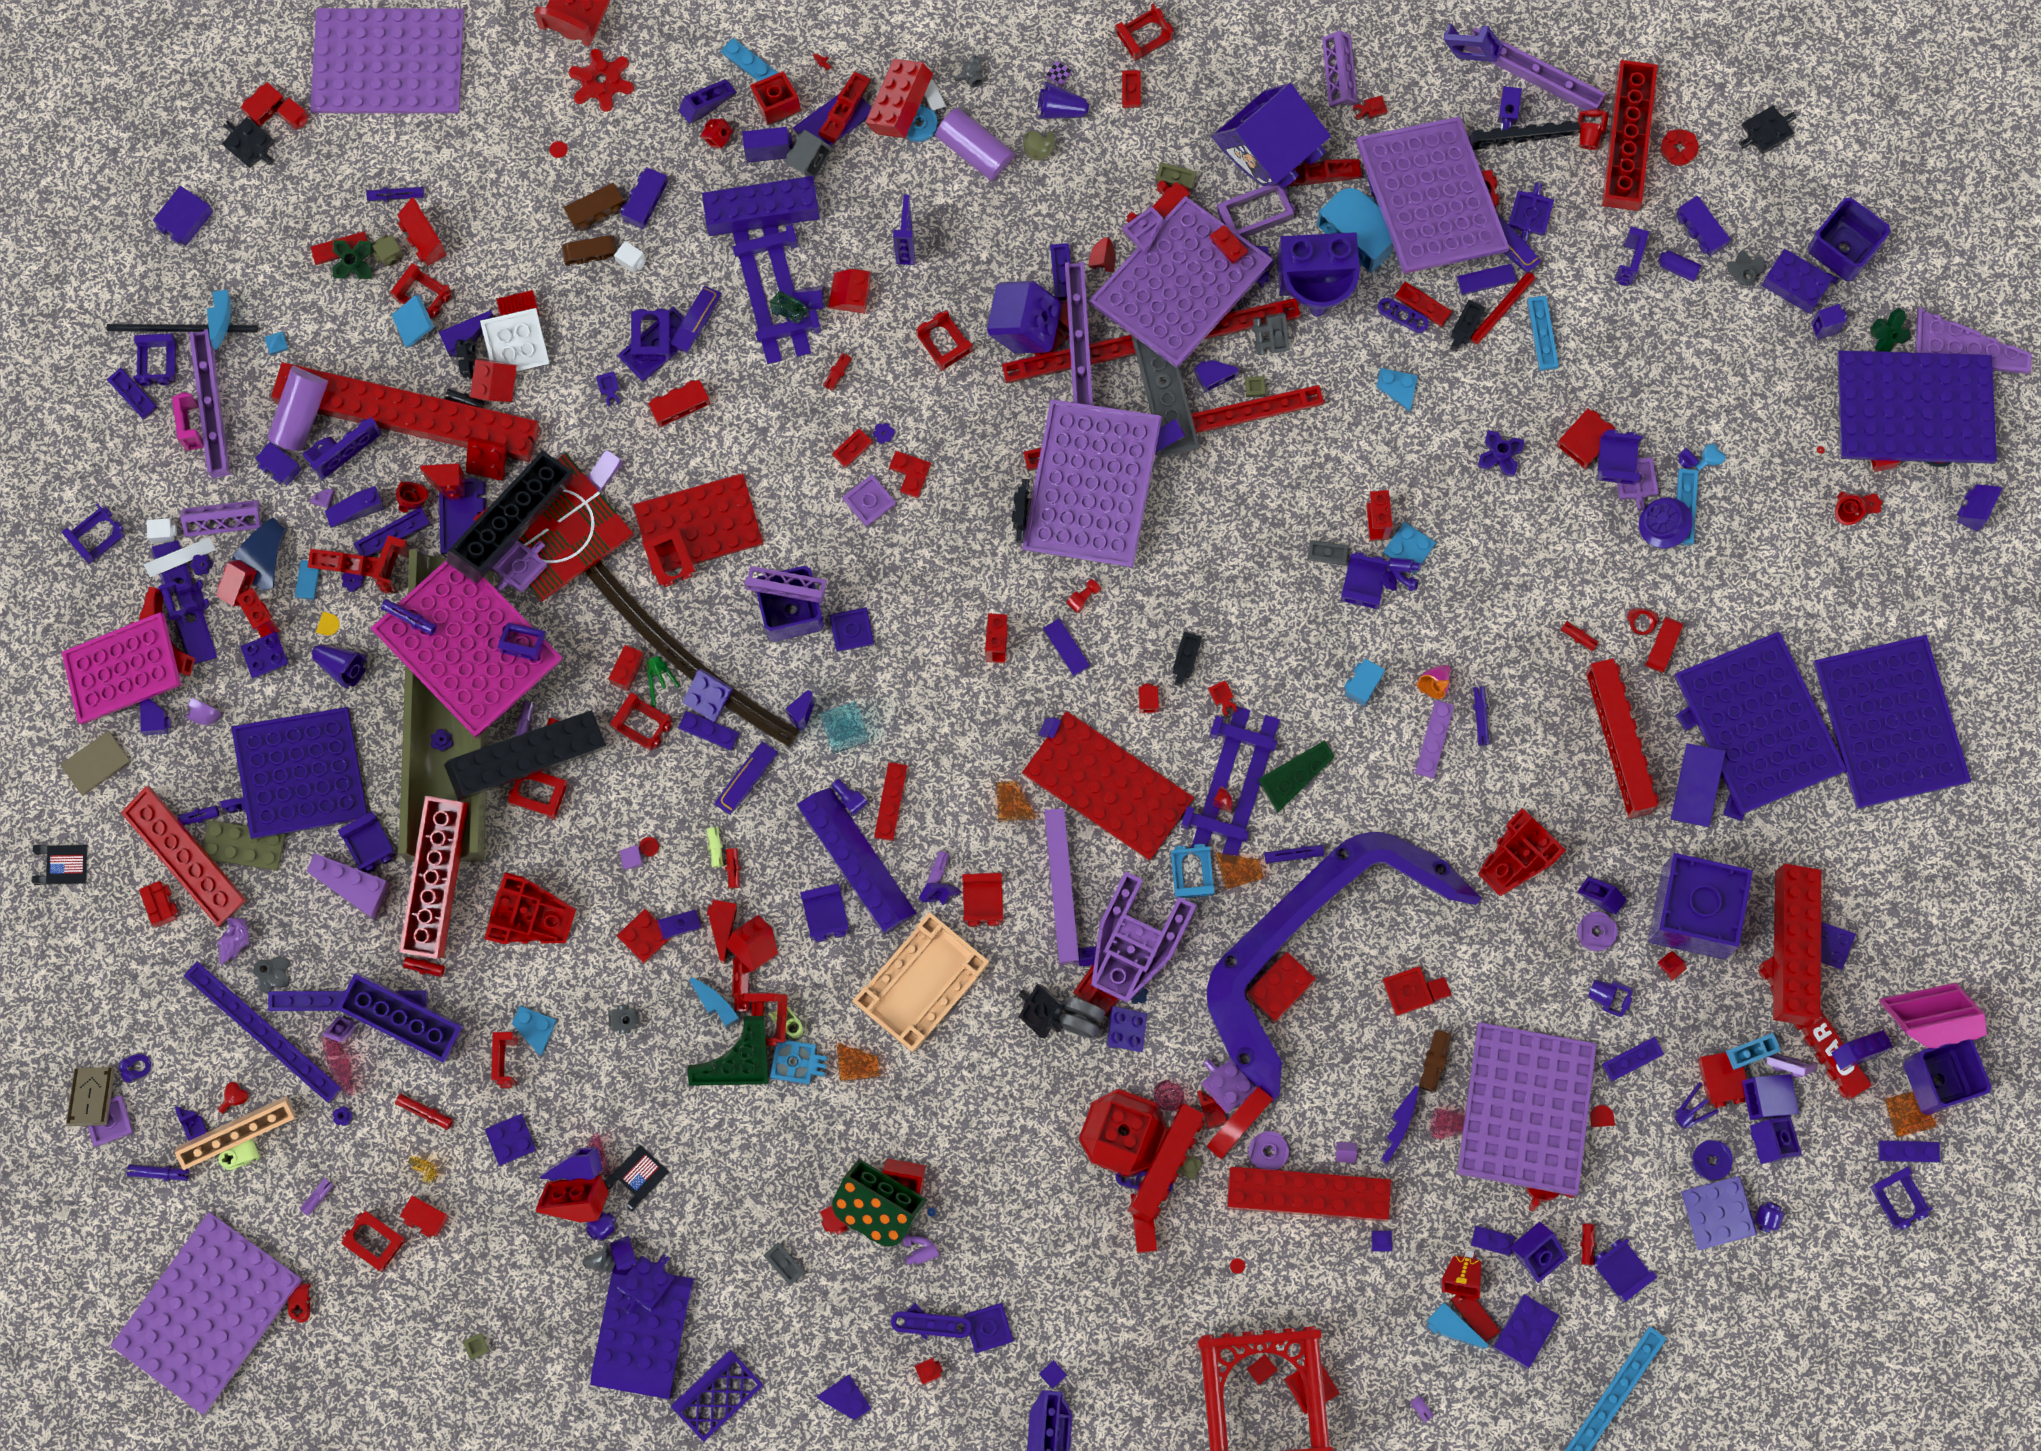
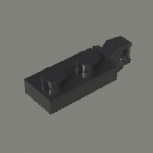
[1450,300,1486,352]
[1173,632,1202,687]

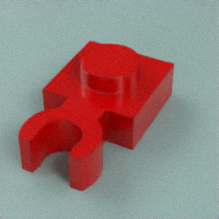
[1352,95,1388,120]
[1208,680,1237,717]

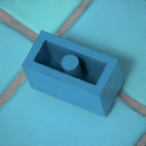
[1344,659,1385,706]

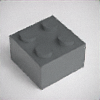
[785,130,833,180]

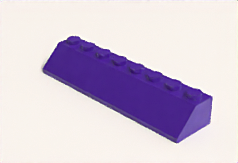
[797,787,917,936]

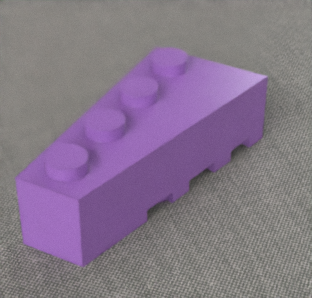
[307,853,390,921]

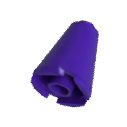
[1037,82,1089,119]
[312,644,367,689]

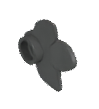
[1727,250,1764,286]
[253,957,291,994]

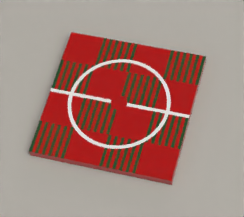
[473,453,634,602]

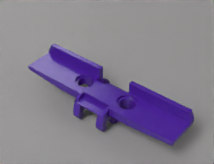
[151,540,217,664]

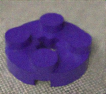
[1692,1140,1733,1181]

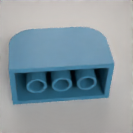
[1316,188,1394,273]

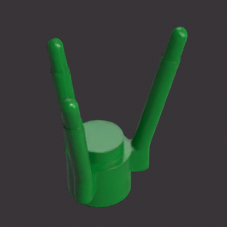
[646,656,680,707]

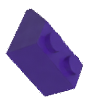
[1956,484,2002,532]
[1750,1116,1802,1164]
[1510,1221,1568,1283]

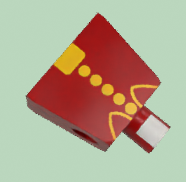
[1442,1251,1481,1299]

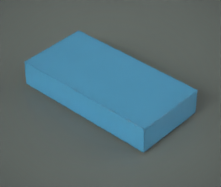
[295,560,320,600]

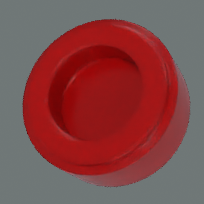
[639,837,659,857]

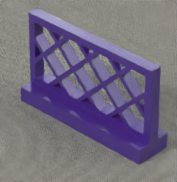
[893,194,916,266]
[670,1349,763,1442]

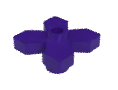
[1477,430,1524,477]

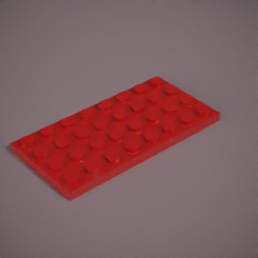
[1022,711,1194,861]

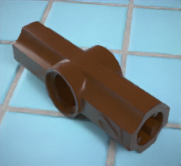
[1419,1030,1451,1092]

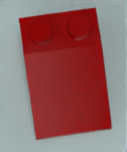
[535,1175,609,1223]

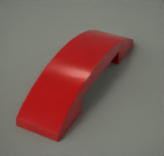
[1206,1086,1274,1159]

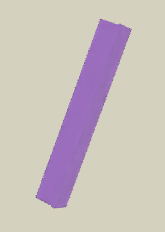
[1464,27,1606,111]
[1065,262,1093,406]
[189,329,230,478]
[1045,808,1079,966]

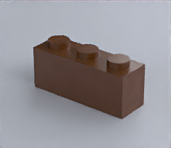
[563,182,625,232]

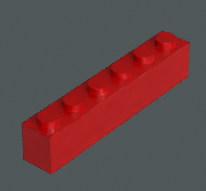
[1127,1103,1205,1222]

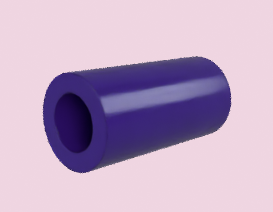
[1657,250,1702,282]

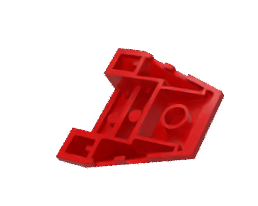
[1478,808,1566,897]
[484,872,576,944]

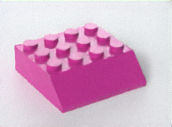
[1879,982,1987,1048]

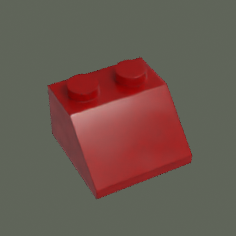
[750,71,801,125]
[828,269,871,314]
[470,358,517,402]
[420,463,465,500]
[725,914,778,972]
[882,1158,926,1195]

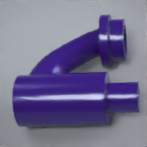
[1388,557,1421,592]

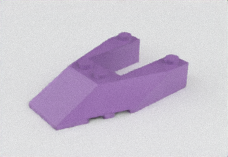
[1091,871,1196,1003]

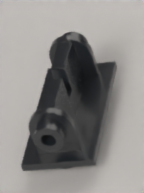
[455,337,476,379]

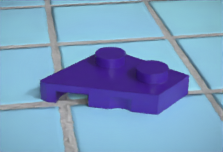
[816,1375,871,1420]

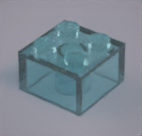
[819,701,869,754]

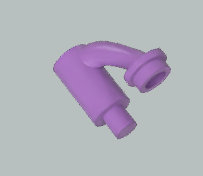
[903,1234,939,1265]

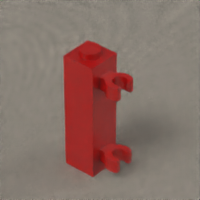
[1126,180,1190,223]

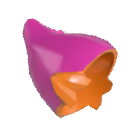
[1415,665,1451,699]

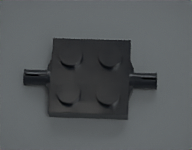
[1739,105,1797,155]
[222,117,275,168]
[1012,479,1030,543]
[1018,984,1065,1039]

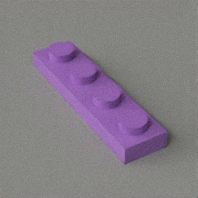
[1415,700,1454,779]

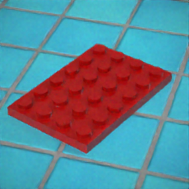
[633,473,764,576]

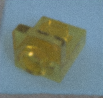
[408,1156,437,1184]

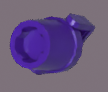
[1588,979,1633,1017]

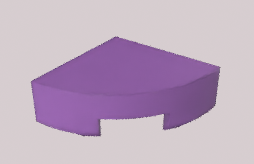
[310,489,335,508]

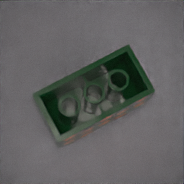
[832,1159,928,1247]

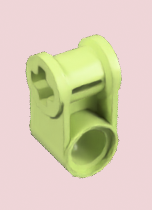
[768,1006,804,1039]
[219,1139,260,1170]

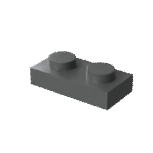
[1307,540,1348,566]
[763,1242,805,1286]

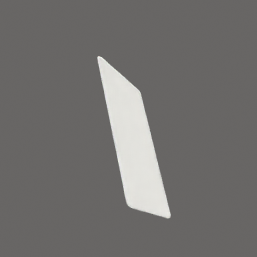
[925,80,946,110]

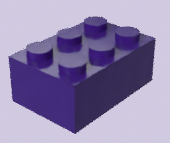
[1761,248,1833,314]
[1492,1294,1559,1369]

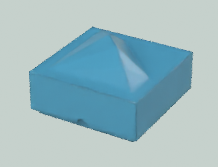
[264,331,289,356]

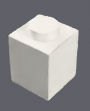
[614,241,645,273]
[147,518,177,543]

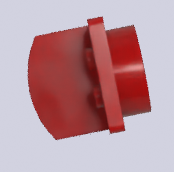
[534,0,610,47]

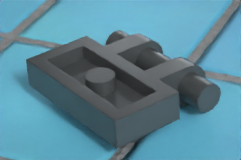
[1252,312,1290,355]

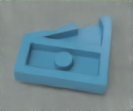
[1376,368,1418,411]
[512,1006,557,1056]

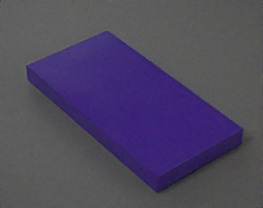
[793,94,871,146]
[617,306,684,382]
[1670,743,1726,828]

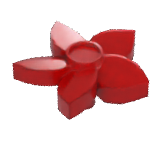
[813,53,831,71]

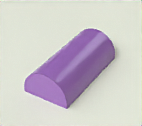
[936,108,1016,182]
[267,366,328,451]

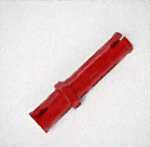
[395,1093,453,1130]

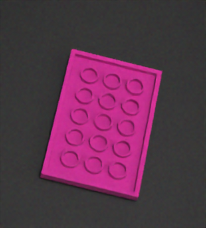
[61,612,182,725]

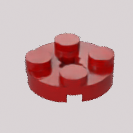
[1660,129,1699,166]

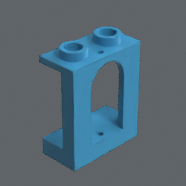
[1171,844,1215,899]

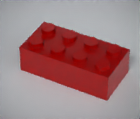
[865,59,933,138]

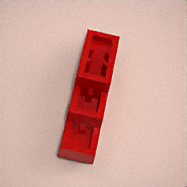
[818,71,871,143]
[1288,159,1362,186]
[307,549,388,578]

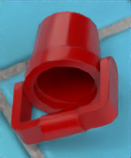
[1578,109,1609,150]

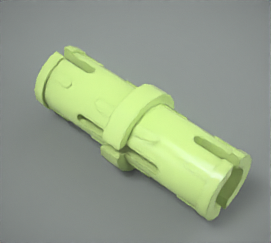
[706,827,724,868]

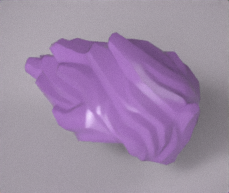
[217,918,249,965]

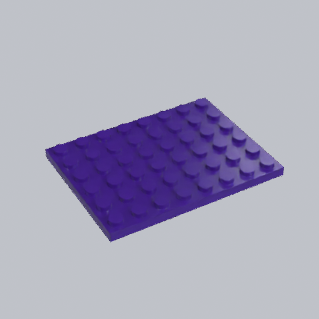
[1837,350,1997,464]
[1674,631,1847,815]
[1813,635,1971,809]

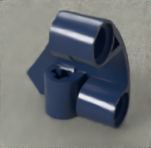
[232,518,287,591]

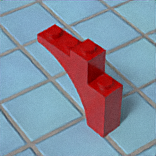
[131,586,195,677]

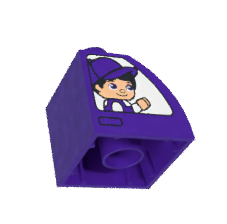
[1211,83,1331,189]

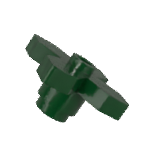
[333,240,372,279]
[1870,308,1911,352]

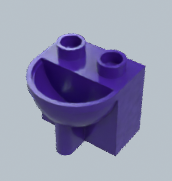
[1276,232,1360,317]

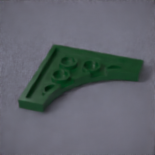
[687,1016,768,1086]

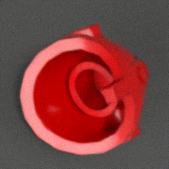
[395,481,429,513]
[1835,491,1867,525]

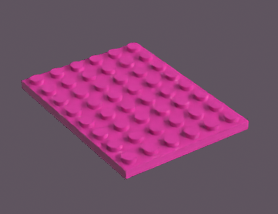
[371,561,563,738]

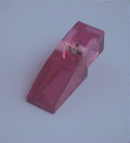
[321,1037,353,1096]

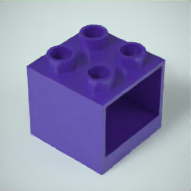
[1648,853,1753,960]

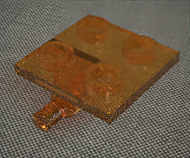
[1884,1092,1936,1138]

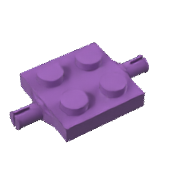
[1617,457,1659,511]
[492,541,547,593]
[1201,1058,1256,1114]

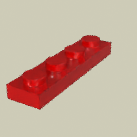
[874,762,908,841]

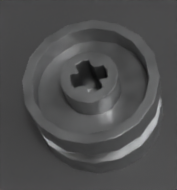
[1057,997,1105,1039]

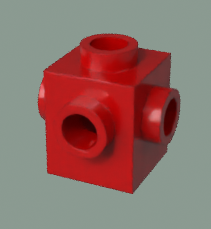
[700,118,733,149]

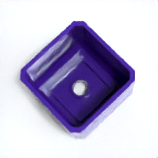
[1808,197,1890,282]
[987,281,1062,354]
[756,566,824,642]
[1903,1039,1992,1115]

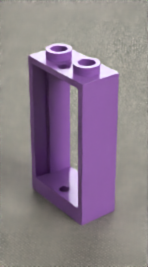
[1216,184,1295,238]

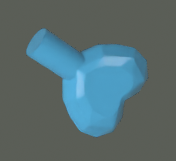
[1694,443,1726,471]

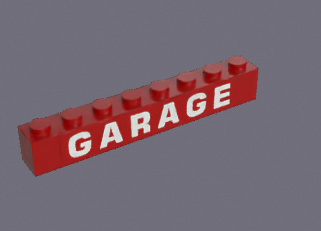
[1758,956,1872,1100]

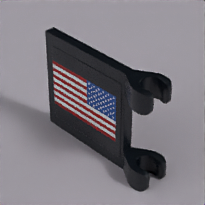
[31,845,87,885]
[604,1145,669,1211]

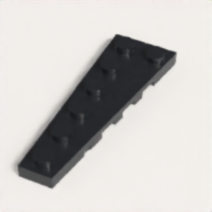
[1468,121,1580,150]

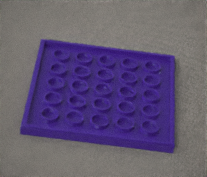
[231,707,368,839]

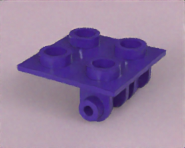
[240,632,289,679]
[1821,922,1856,970]
[1107,1006,1148,1052]

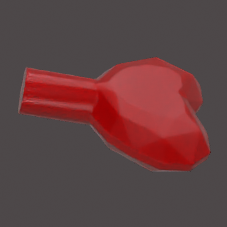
[217,1082,249,1114]

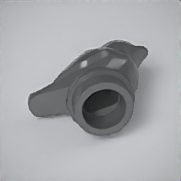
[954,55,984,88]
[582,1243,615,1273]

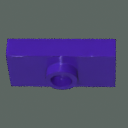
[657,909,702,940]

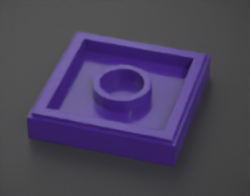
[829,607,874,652]
[963,1303,1014,1354]

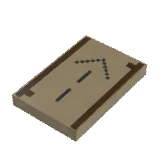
[66,1067,115,1126]

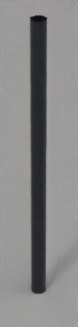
[106,324,258,333]

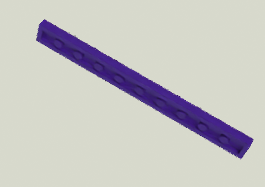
[184,961,342,1103]

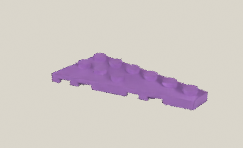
[1915,307,2031,374]

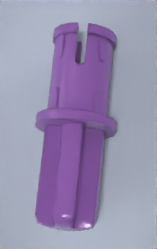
[515,701,535,736]
[925,851,949,886]
[300,1178,334,1216]

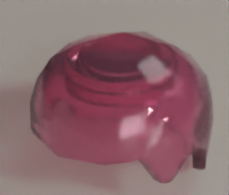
[1154,1080,1184,1112]

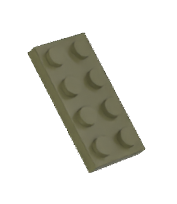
[203,820,286,871]

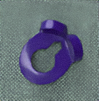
[119,1054,151,1083]

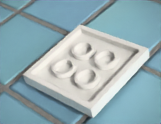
[480,308,550,371]

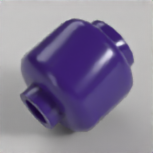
[1754,1201,1785,1233]
[585,1211,616,1241]

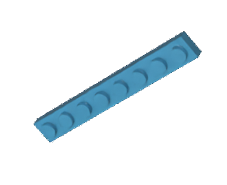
[1564,1326,1667,1451]

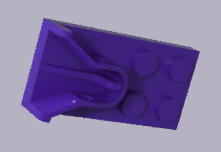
[303,417,382,481]

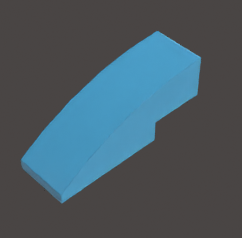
[207,289,232,350]
[689,978,740,1029]

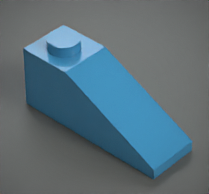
[1726,1033,1781,1070]
[1426,1303,1489,1349]

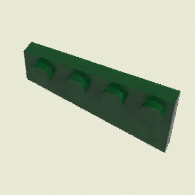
[1257,740,1334,813]

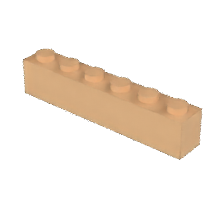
[175,1096,295,1170]

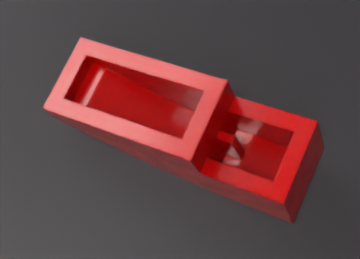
[1130,1194,1157,1254]

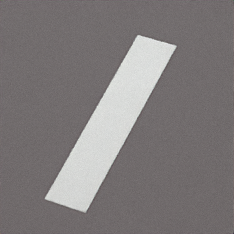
[143,538,216,577]

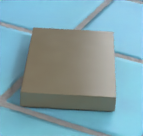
[60,731,131,796]

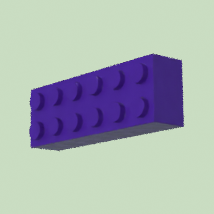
[702,176,820,236]
[337,972,464,1063]

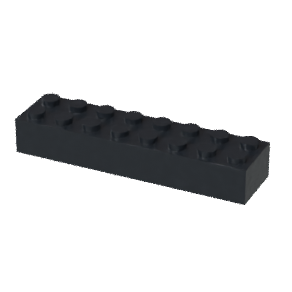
[446,450,573,584]
[444,710,606,801]

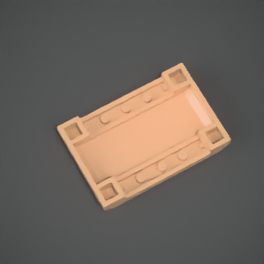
[852,912,989,1053]

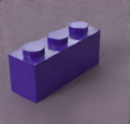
[621,167,668,230]
[1676,195,1731,257]
[1831,1030,1894,1070]

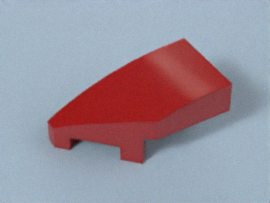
[1197,1090,1227,1130]

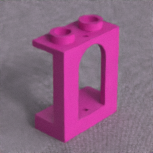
[172,392,204,451]

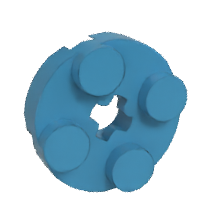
[906,105,938,142]

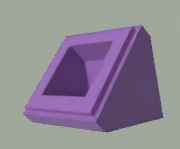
[1336,1142,1357,1163]

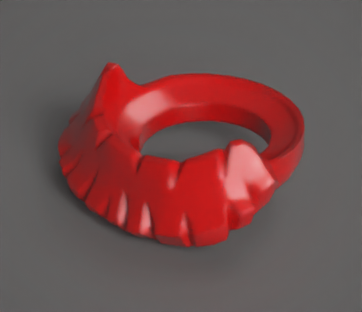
[1627,608,1659,635]

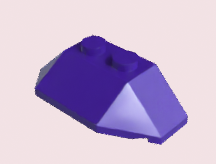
[1027,1390,1073,1451]

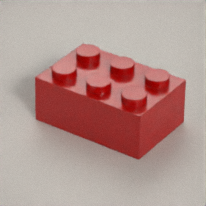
[1245,952,1316,1024]

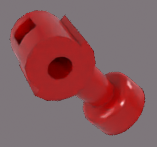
[1066,578,1101,614]

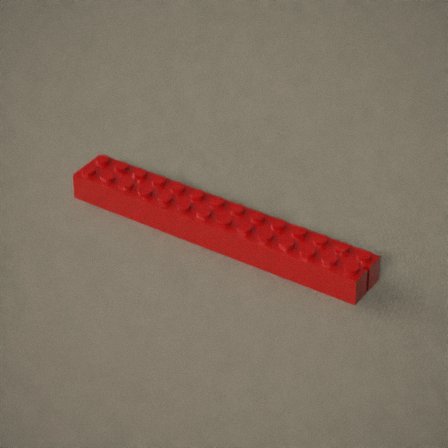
[271,362,540,463]

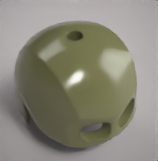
[1023,131,1055,160]

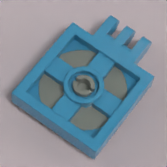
[770,1040,828,1085]

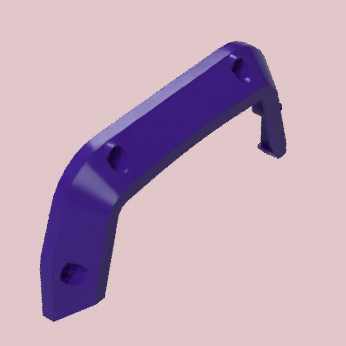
[1206,832,1482,1103]

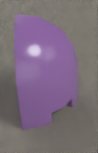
[186,698,223,725]

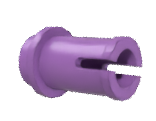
[1410,1395,1434,1423]

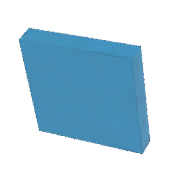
[391,295,434,347]

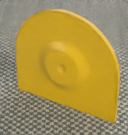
[315,611,340,636]

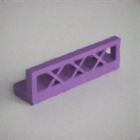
[1322,30,1358,107]
[180,500,261,537]
[744,566,827,603]

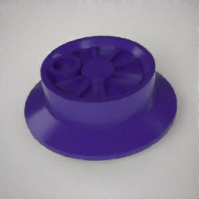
[1639,497,1693,549]

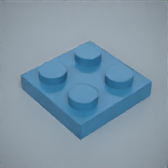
[1383,522,1436,574]

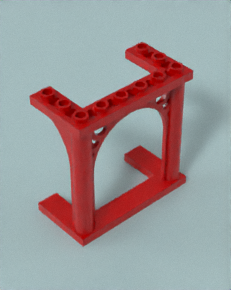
[1196,1326,1333,1451]

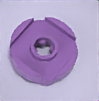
[1577,912,1617,952]
[1248,1131,1289,1170]

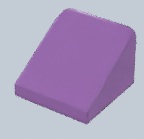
[620,845,643,870]

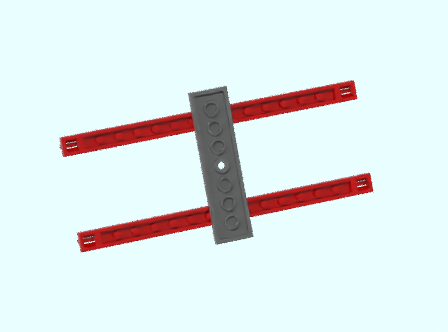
[1002,298,1324,471]

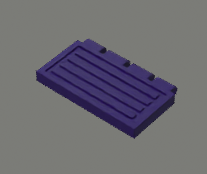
[439,478,486,555]

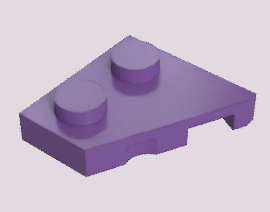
[1122,206,1164,255]
[1766,1054,1818,1077]

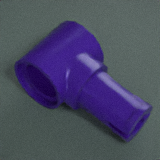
[831,779,868,816]

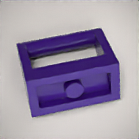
[497,623,546,661]
[785,690,815,732]

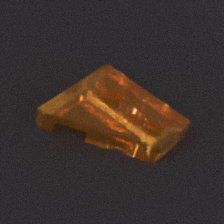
[996,781,1036,822]
[1215,852,1264,890]
[836,1043,880,1082]

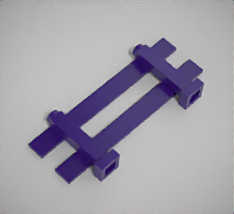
[732,224,821,365]
[1181,706,1280,865]

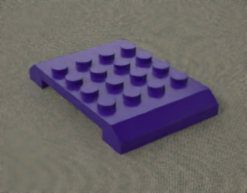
[590,1264,694,1400]

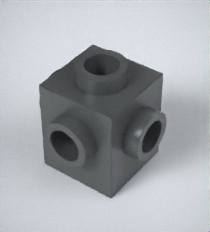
[608,1005,639,1034]

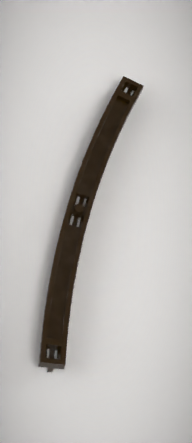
[584,561,800,748]

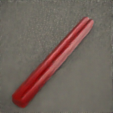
[1470,272,1535,345]

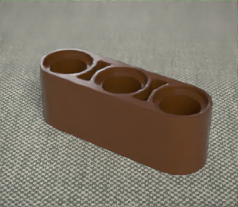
[562,236,617,266]

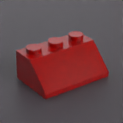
[397,197,447,266]

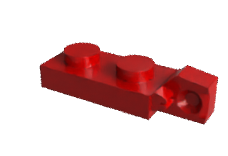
[732,957,750,1012]

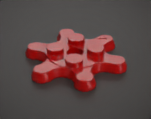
[568,49,634,112]

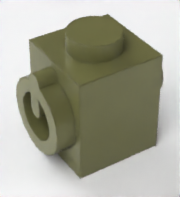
[373,235,404,267]

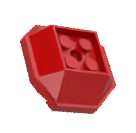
[1078,1089,1167,1178]

